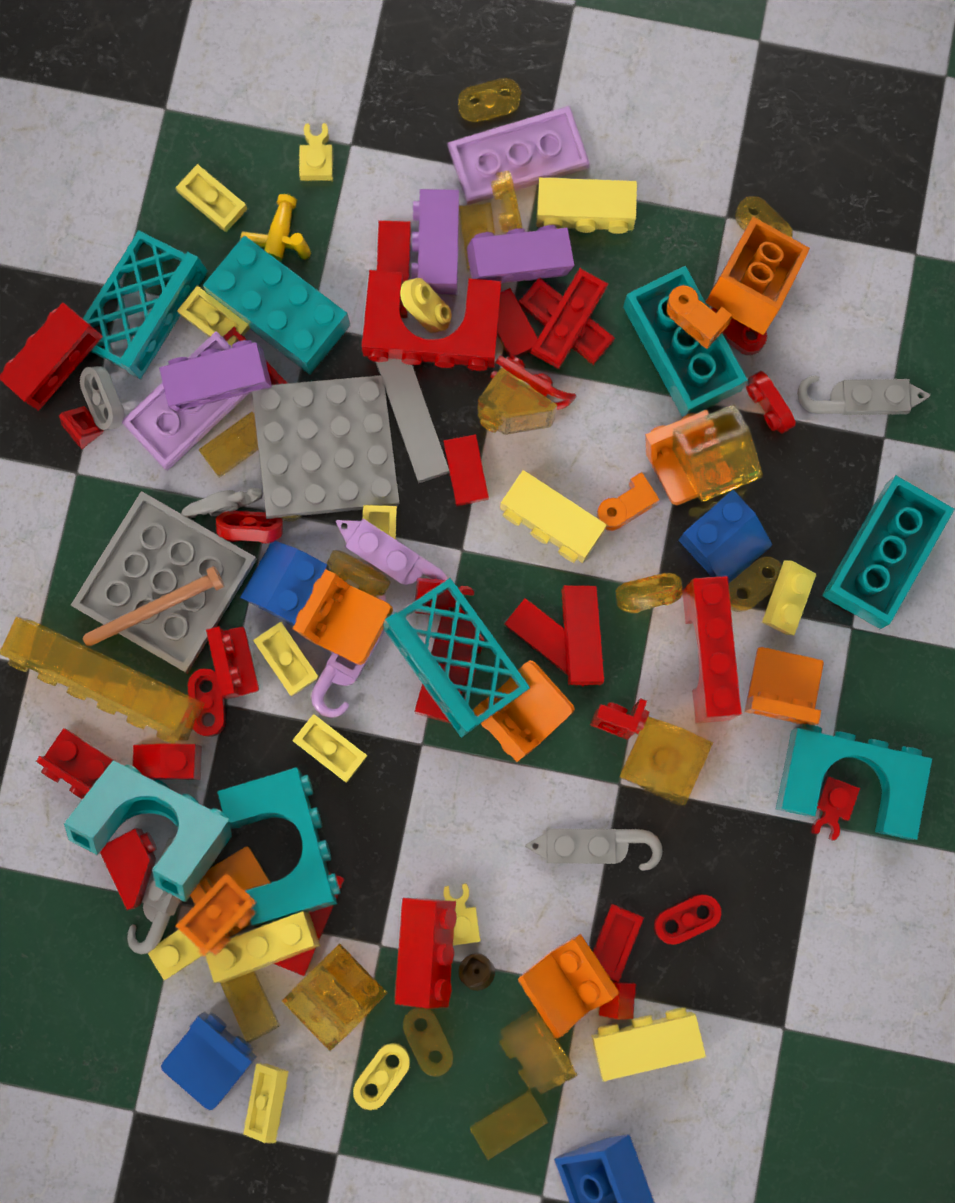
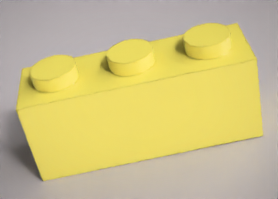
[537,178,637,234]
[500,470,607,563]
[205,911,320,983]
[591,1008,706,1081]

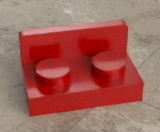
[206,626,259,699]
[590,698,650,740]
[36,728,117,799]

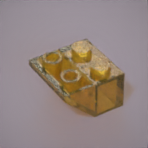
[673,404,763,502]
[282,943,387,1051]

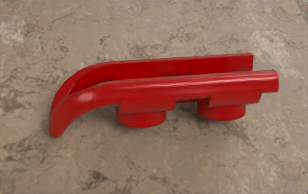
[490,355,576,410]

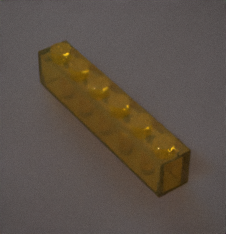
[0,617,205,744]

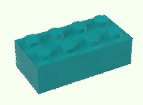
[203,235,350,375]
[623,266,748,418]
[822,475,955,629]

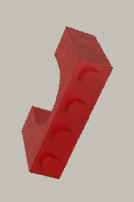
[362,270,502,371]
[682,576,742,724]

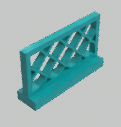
[83,230,208,380]
[383,578,530,738]

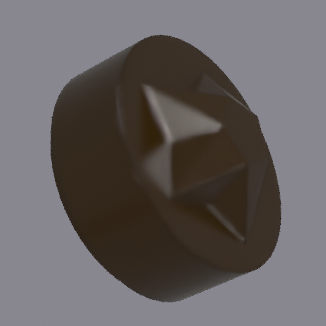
[459,953,495,991]

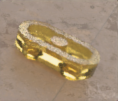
[458,78,521,122]
[491,170,523,233]
[735,196,793,238]
[327,550,391,597]
[728,557,782,613]
[616,573,683,613]
[403,1007,453,1076]

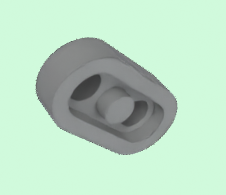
[80,366,124,430]

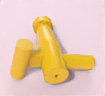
[240,194,311,262]

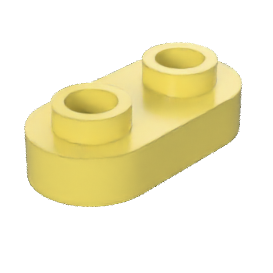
[400,278,452,333]
[353,1043,410,1110]

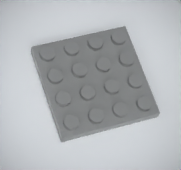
[252,375,399,519]
[71,491,257,674]

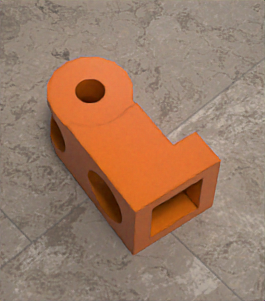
[666,285,732,349]
[597,472,660,531]

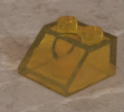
[478,367,557,435]
[619,716,713,806]
[499,1007,578,1094]

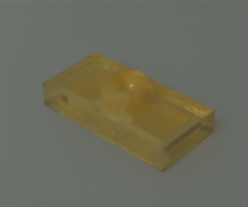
[459,202,495,272]
[198,411,258,478]
[220,971,280,1043]
[470,1090,548,1160]

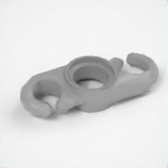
[181,488,263,519]

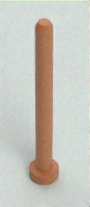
[83,566,225,646]

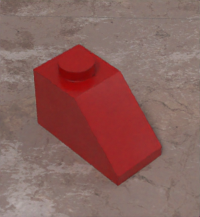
[132,743,202,780]
[100,828,157,910]

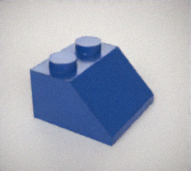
[678,490,773,584]
[240,541,331,626]
[554,1134,655,1203]

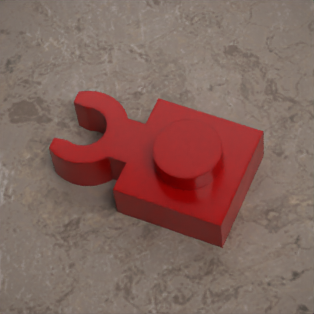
[415,578,474,615]
[812,776,860,841]

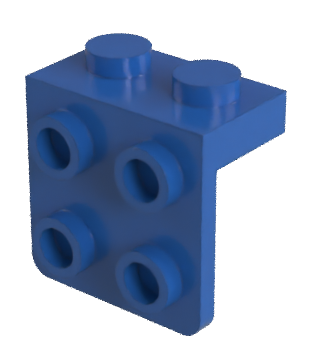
[161,1012,257,1110]

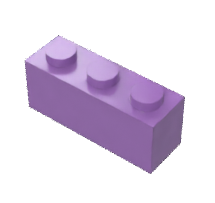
[412,189,459,295]
[466,225,574,283]
[159,340,272,412]

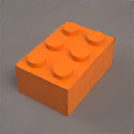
[705,217,810,335]

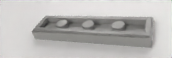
[376,358,449,484]

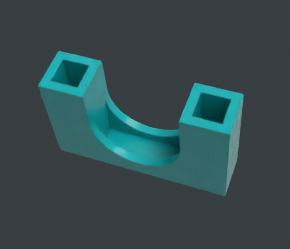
[775,724,932,840]
[64,760,232,902]
[217,767,340,928]

